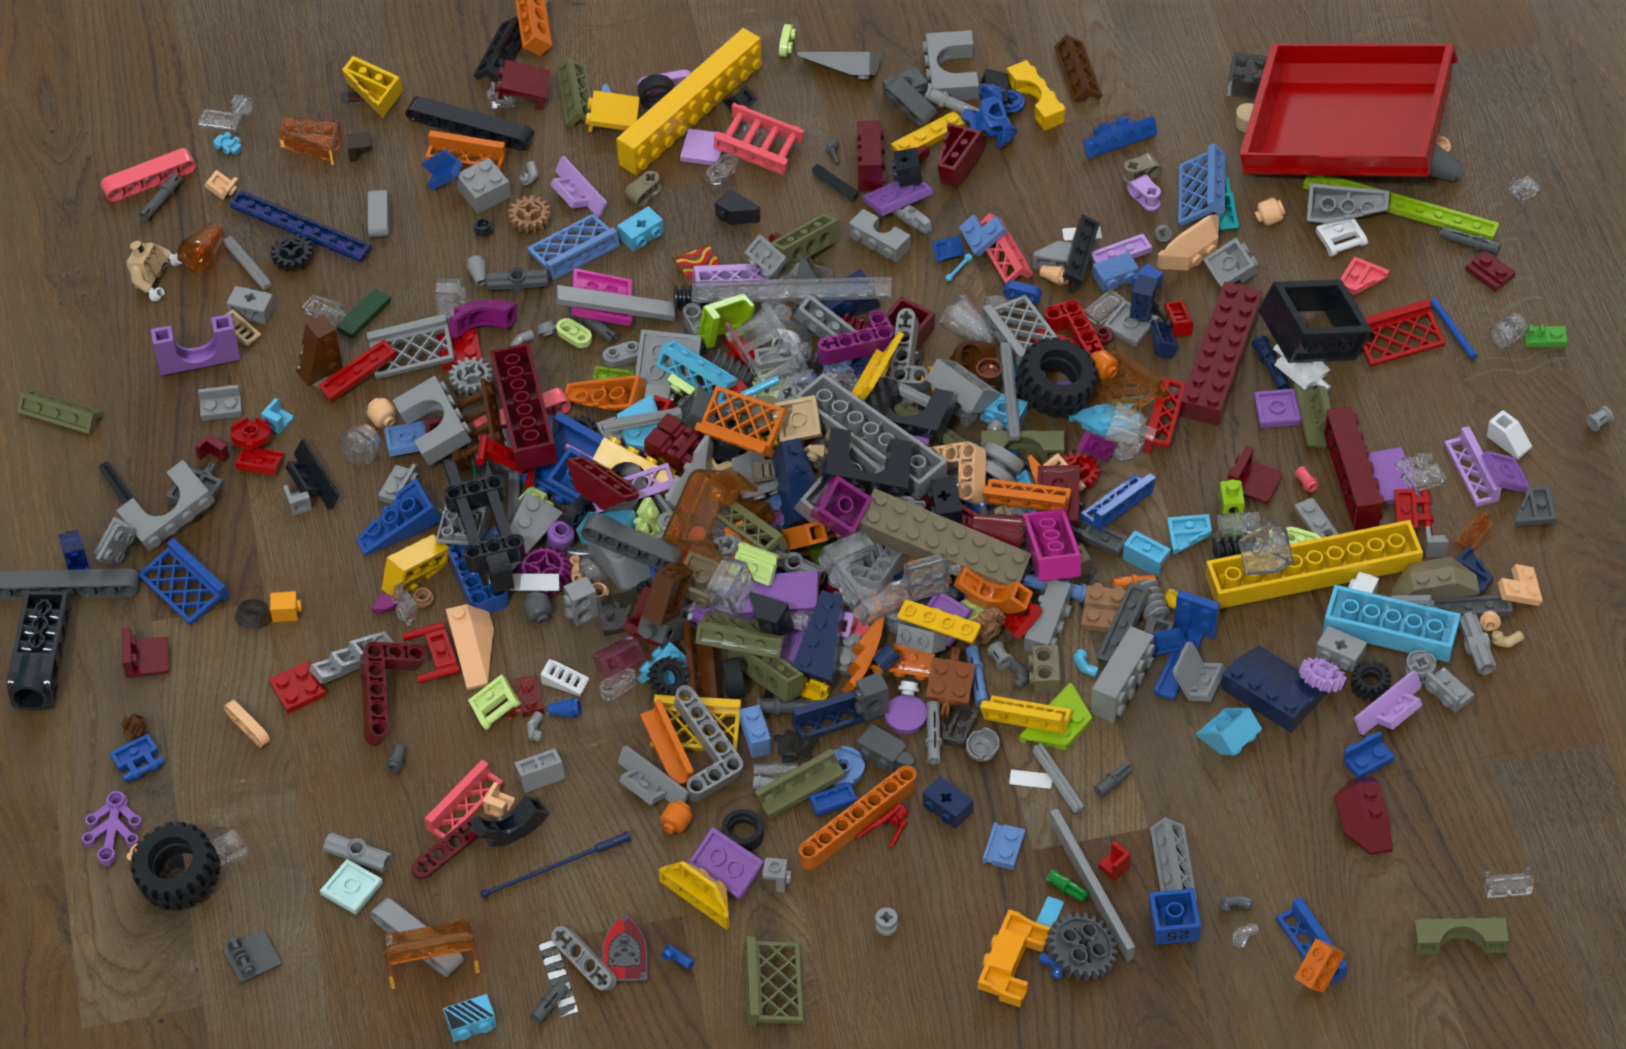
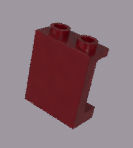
[495,60,550,110]

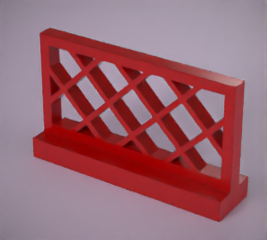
[1362,299,1446,367]

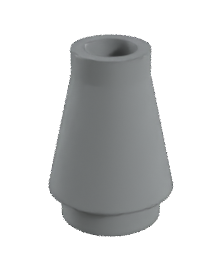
[466,256,487,286]

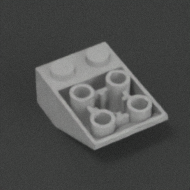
[436,504,491,545]

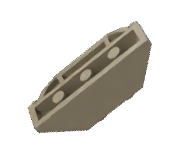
[1392,556,1480,599]

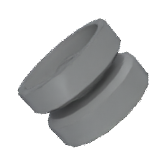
[982,442,1024,489]

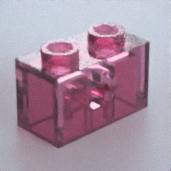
[592,636,645,678]

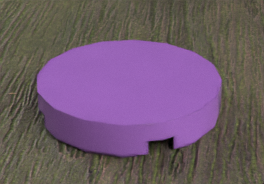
[884,695,927,735]

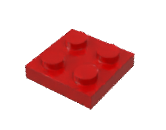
[436,329,482,371]
[268,661,326,714]

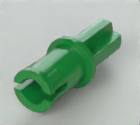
[1046,869,1089,902]

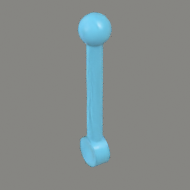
[945,254,972,282]

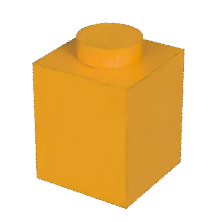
[270,591,302,622]

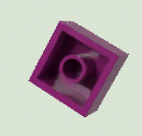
[809,475,872,538]

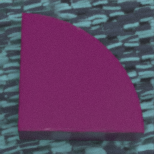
[372,592,401,614]

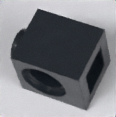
[722,84,757,113]

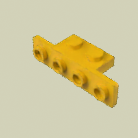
[897,600,981,644]

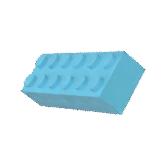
[1323,585,1461,662]

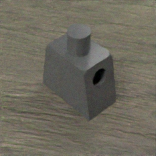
[637,614,687,645]

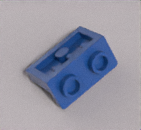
[1343,731,1395,778]

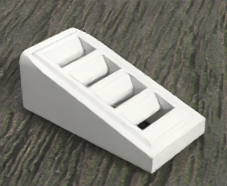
[541,659,590,697]

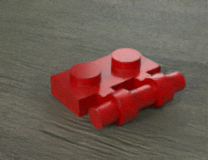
[1393,489,1434,531]

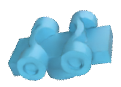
[213,132,242,155]

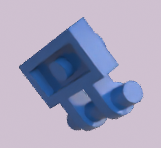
[109,734,165,783]

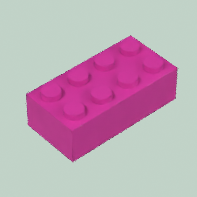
[1023,509,1081,581]

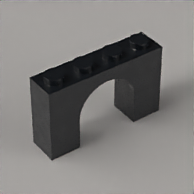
[865,377,957,443]
[821,427,913,497]

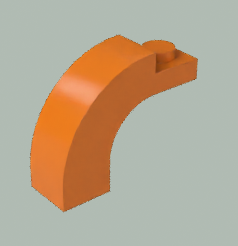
[953,566,1033,614]

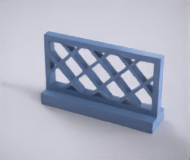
[1178,143,1226,226]
[527,213,620,281]

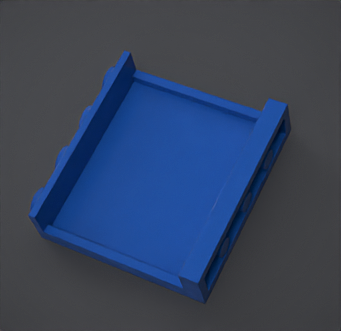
[518,412,625,515]

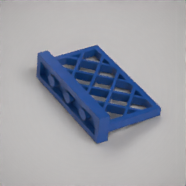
[139,538,231,626]

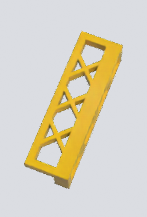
[980,696,1073,734]

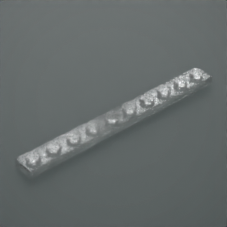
[692,277,893,303]

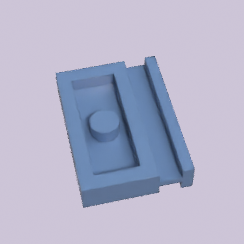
[983,822,1025,870]

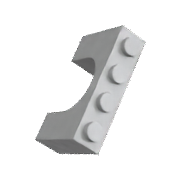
[923,30,979,100]
[393,376,472,466]
[116,460,215,551]

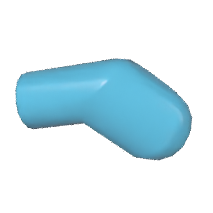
[1073,649,1100,678]

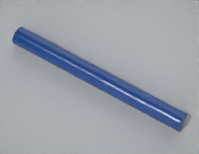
[1430,298,1478,360]

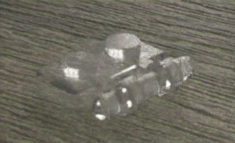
[1395,452,1447,492]

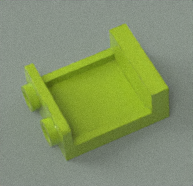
[698,293,755,348]

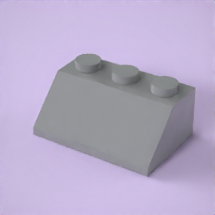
[925,358,1001,414]

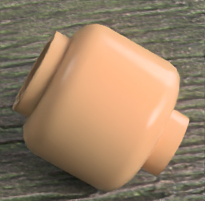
[1255,197,1286,226]
[367,398,397,428]

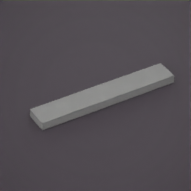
[555,285,675,321]

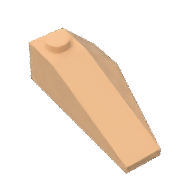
[446,604,494,691]

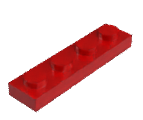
[318,339,397,402]

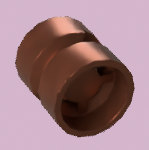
[976,358,1002,392]

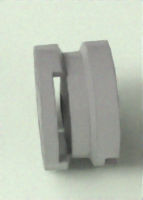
[1405,650,1437,684]

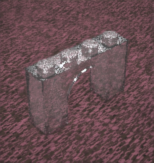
[817,530,910,626]

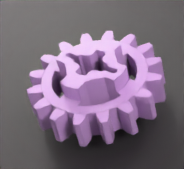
[1299,657,1346,693]

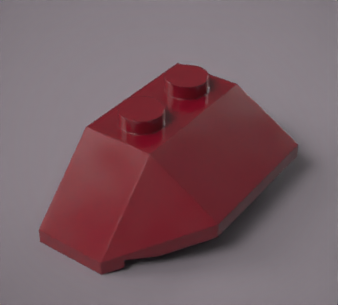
[567,456,639,510]
[1334,776,1393,855]

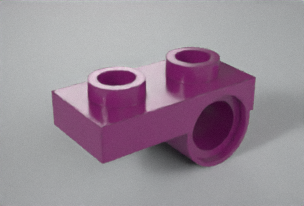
[1077,430,1117,462]

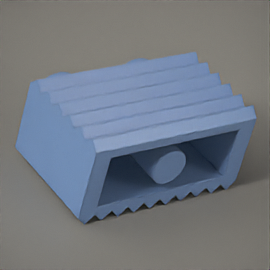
[1092,252,1139,292]
[740,705,772,758]

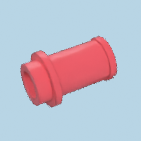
[1295,466,1319,492]

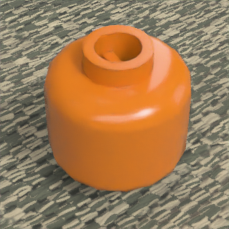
[1090,350,1119,381]
[660,800,692,834]

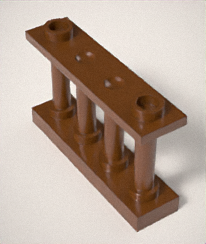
[451,378,505,471]

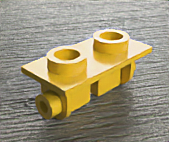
[800,676,832,700]

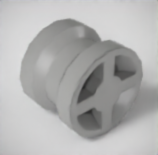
[875,908,898,936]

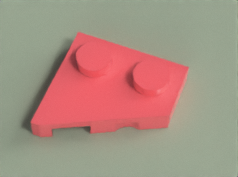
[1340,256,1390,295]

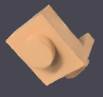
[204,170,238,200]

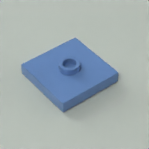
[384,421,427,457]

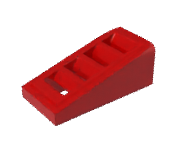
[1164,300,1193,337]

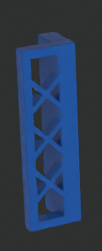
[1080,473,1156,531]
[1276,897,1348,985]

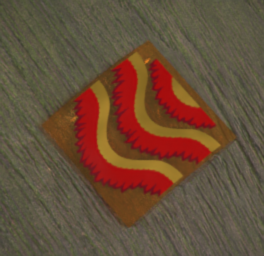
[672,243,722,289]

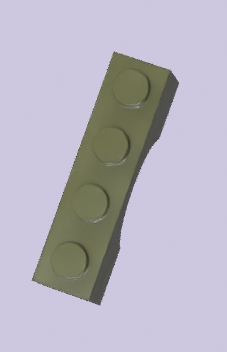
[981,430,1064,463]
[1413,916,1509,955]

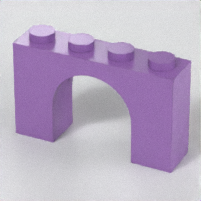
[151,314,241,375]

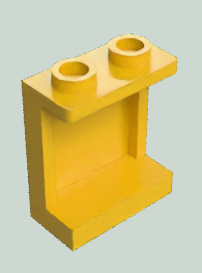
[585,90,640,132]

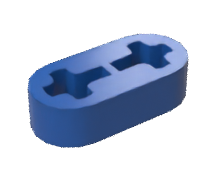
[1003,281,1042,305]

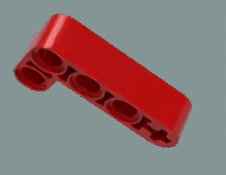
[1044,300,1104,358]

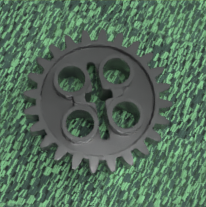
[1045,912,1118,982]

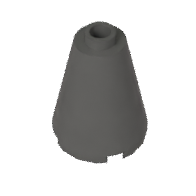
[1429,143,1464,182]

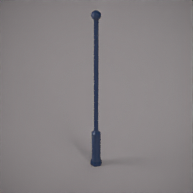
[480,831,631,898]

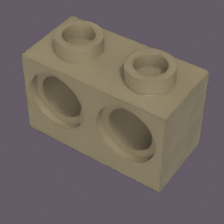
[1028,645,1060,693]

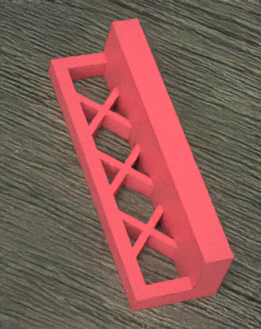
[981,213,1034,284]
[425,760,504,841]

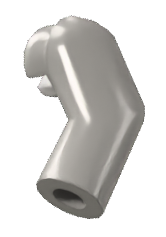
[520,161,539,185]
[510,330,535,346]

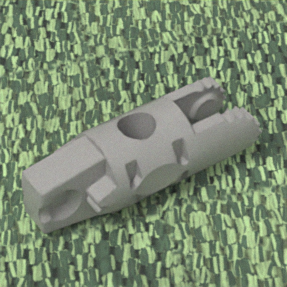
[892,204,932,234]

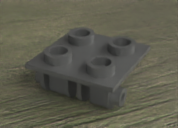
[223,930,282,983]

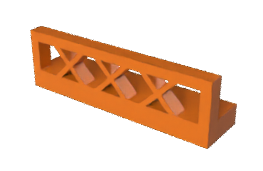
[425,130,506,171]
[982,479,1072,513]
[640,699,694,787]

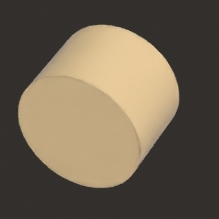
[1235,103,1254,132]

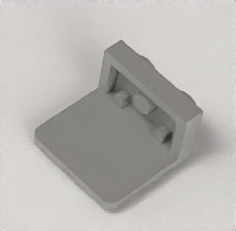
[731,452,779,500]
[94,517,137,566]
[1173,642,1226,702]

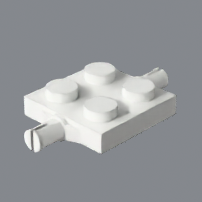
[1273,344,1331,392]

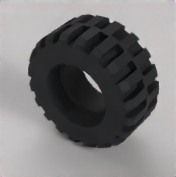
[1015,337,1098,417]
[130,822,221,911]

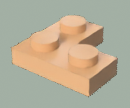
[1498,564,1543,606]

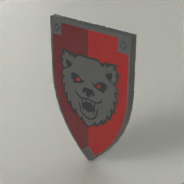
[602,913,648,982]

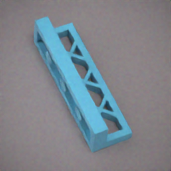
[656,340,738,402]

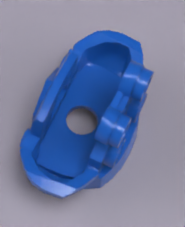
[961,83,1018,150]

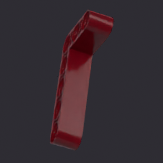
[360,641,426,746]

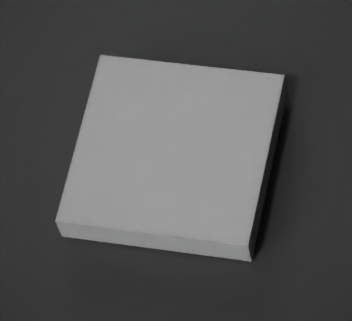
[1103,300,1159,347]

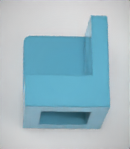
[261,398,294,434]

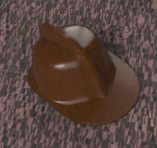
[949,341,996,373]

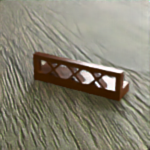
[1054,34,1103,103]
[683,620,721,698]

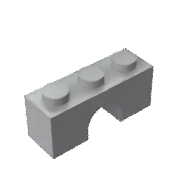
[849,209,911,263]

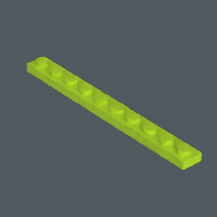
[1303,175,1499,241]

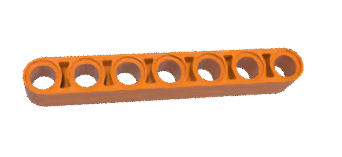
[799,766,917,870]

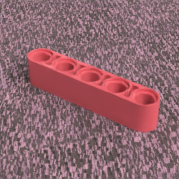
[100,148,196,202]
[471,388,571,441]

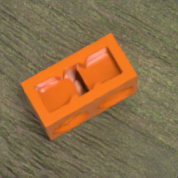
[1294,939,1346,993]

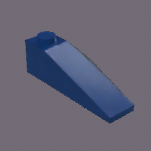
[356,478,442,556]

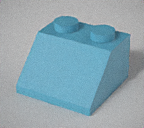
[1196,708,1262,756]

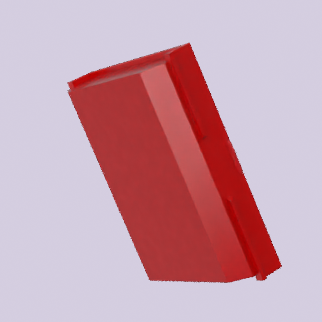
[1239,43,1458,177]

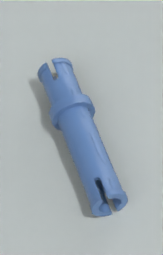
[965,646,989,707]

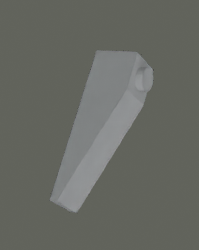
[798,52,882,79]
[1306,183,1389,224]
[665,435,714,523]

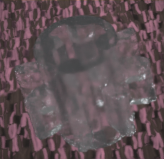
[230,93,254,117]

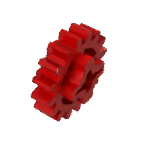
[1062,451,1100,492]

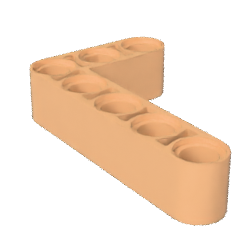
[929,441,986,505]

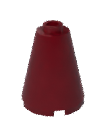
[964,514,1025,548]

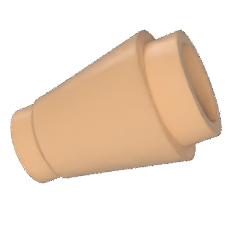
[1040,265,1069,286]

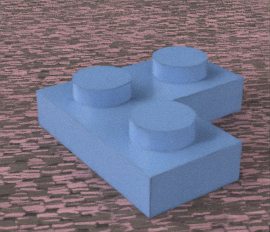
[959,214,1008,257]

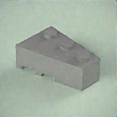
[1024,579,1073,652]

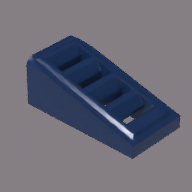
[1150,319,1178,359]

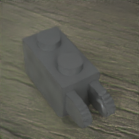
[857,724,915,773]

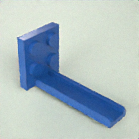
[1154,590,1220,701]

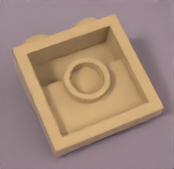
[772,395,822,443]

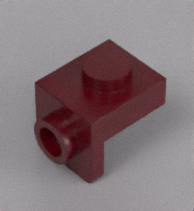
[195,434,230,462]

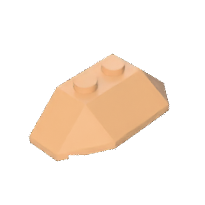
[1157,214,1219,271]

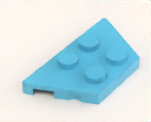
[617,394,658,452]
[1068,394,1144,437]

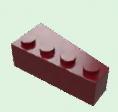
[857,120,886,192]

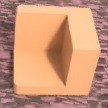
[483,782,515,818]

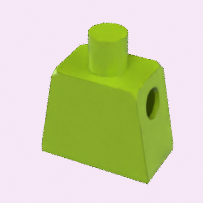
[1218,480,1245,529]

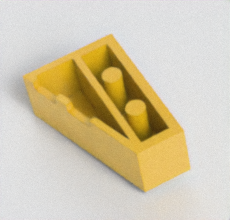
[381,534,449,601]

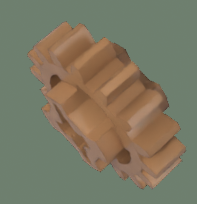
[508,195,551,233]
[967,606,1006,647]

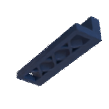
[791,690,879,742]

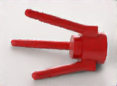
[856,803,909,848]

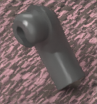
[1219,894,1253,912]

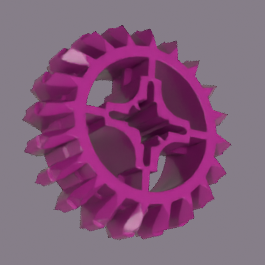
[515,545,572,596]

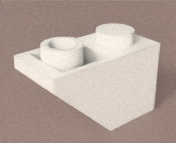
[1487,410,1532,460]

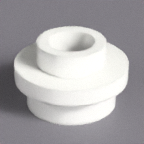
[898,681,920,696]

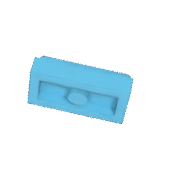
[1123,531,1171,578]

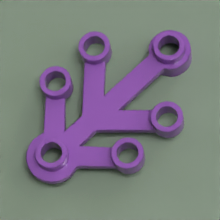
[82,791,143,866]

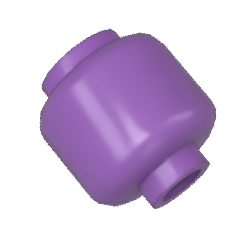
[547,521,574,552]

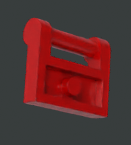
[1003,601,1042,640]

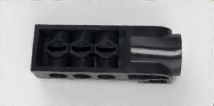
[7,591,71,711]

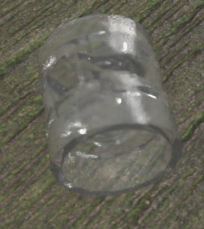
[1489,312,1528,349]

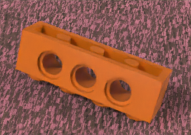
[515,0,552,56]

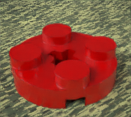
[230,418,272,452]

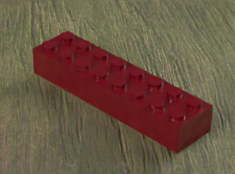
[1179,282,1263,426]
[489,342,558,471]

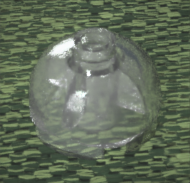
[338,423,381,465]

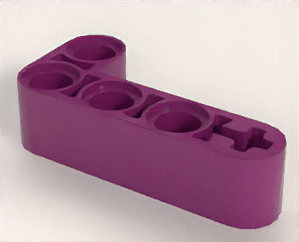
[816,310,894,365]

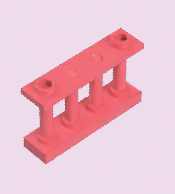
[714,103,804,176]

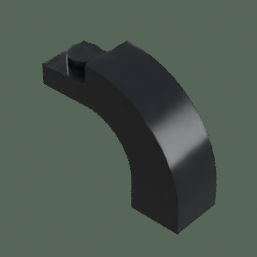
[470,796,549,847]

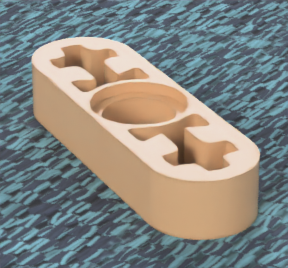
[224,700,270,748]

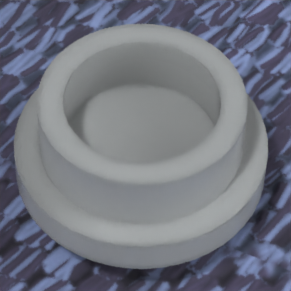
[537,320,556,336]

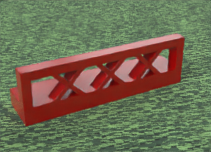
[1143,377,1186,454]

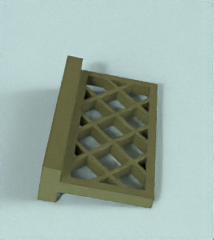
[695,611,789,659]
[744,936,803,1027]

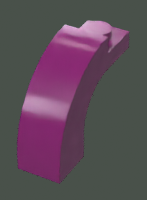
[449,299,517,338]

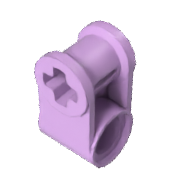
[1127,175,1161,211]

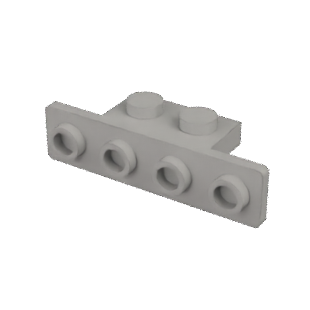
[618,745,689,805]

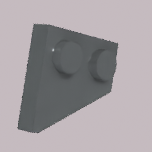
[1515,486,1556,527]

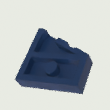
[1456,545,1493,596]

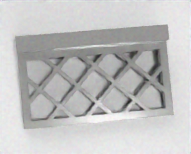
[983,295,1057,367]
[367,314,455,379]

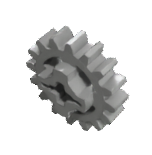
[449,357,493,396]

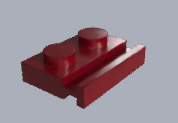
[1465,250,1515,292]

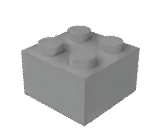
[456,158,511,214]

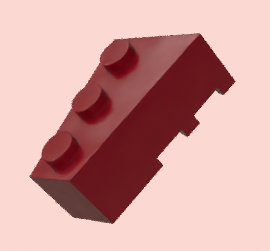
[937,123,985,187]

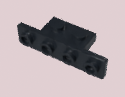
[285,439,340,509]

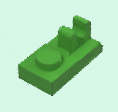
[1524,324,1567,347]

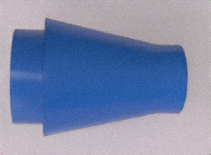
[548,697,581,718]

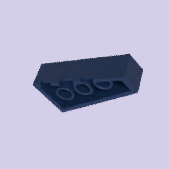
[792,590,845,688]

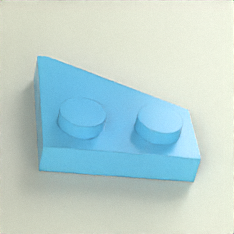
[1167,514,1212,555]

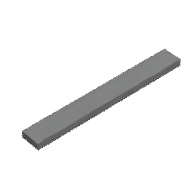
[1050,809,1135,961]

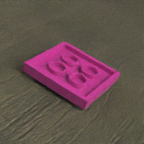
[571,268,632,326]

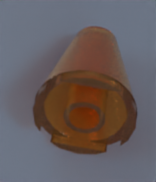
[177,223,225,274]

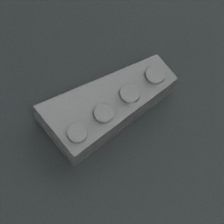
[508,492,563,570]

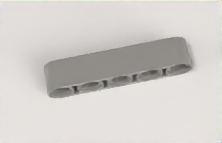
[370,898,464,977]

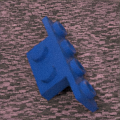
[1083,116,1158,158]

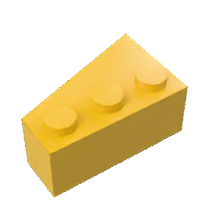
[342,56,404,118]

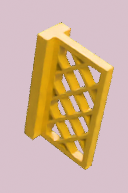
[851,331,904,402]
[650,695,742,752]

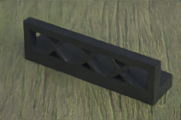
[473,16,522,84]
[1062,214,1100,294]

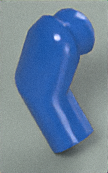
[1038,952,1066,979]

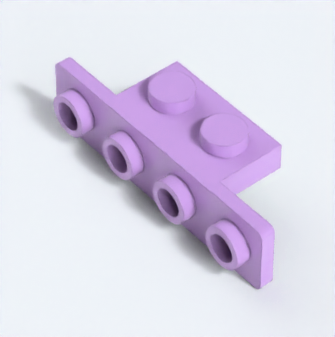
[551,156,607,217]
[1354,670,1422,735]

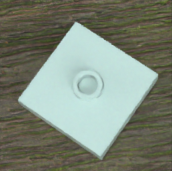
[320,859,383,915]

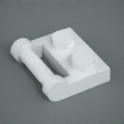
[1316,218,1368,257]

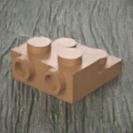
[1081,583,1126,632]

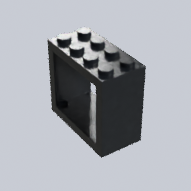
[1258,279,1372,363]

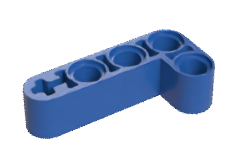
[448,544,509,613]

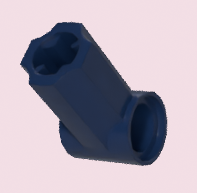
[872,644,901,672]

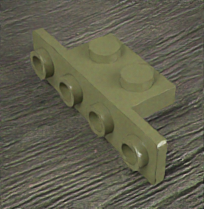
[1293,382,1331,449]

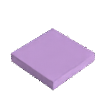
[680,128,725,166]

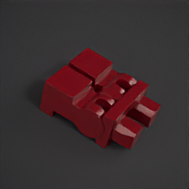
[644,413,702,470]

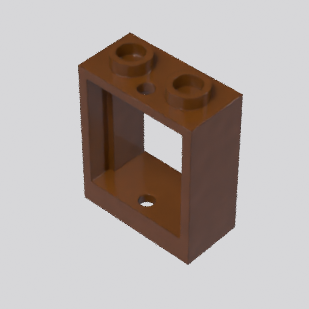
[642,562,694,627]

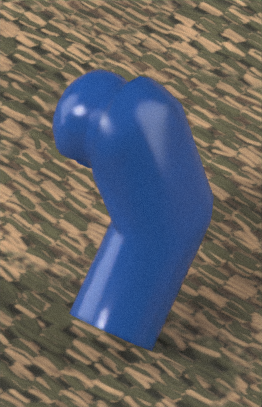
[661,945,695,970]

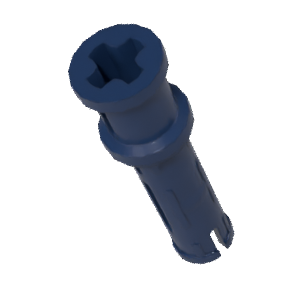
[1251,336,1290,390]

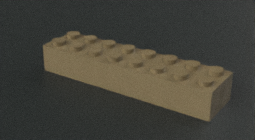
[855,488,1031,585]

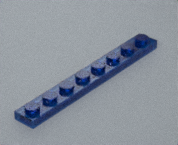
[229,190,372,263]

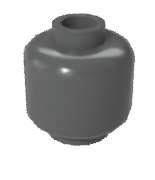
[522,591,554,624]

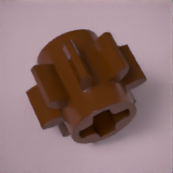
[121,713,149,740]

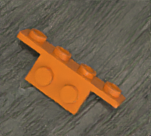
[869,643,936,680]

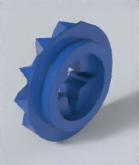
[1004,90,1025,115]

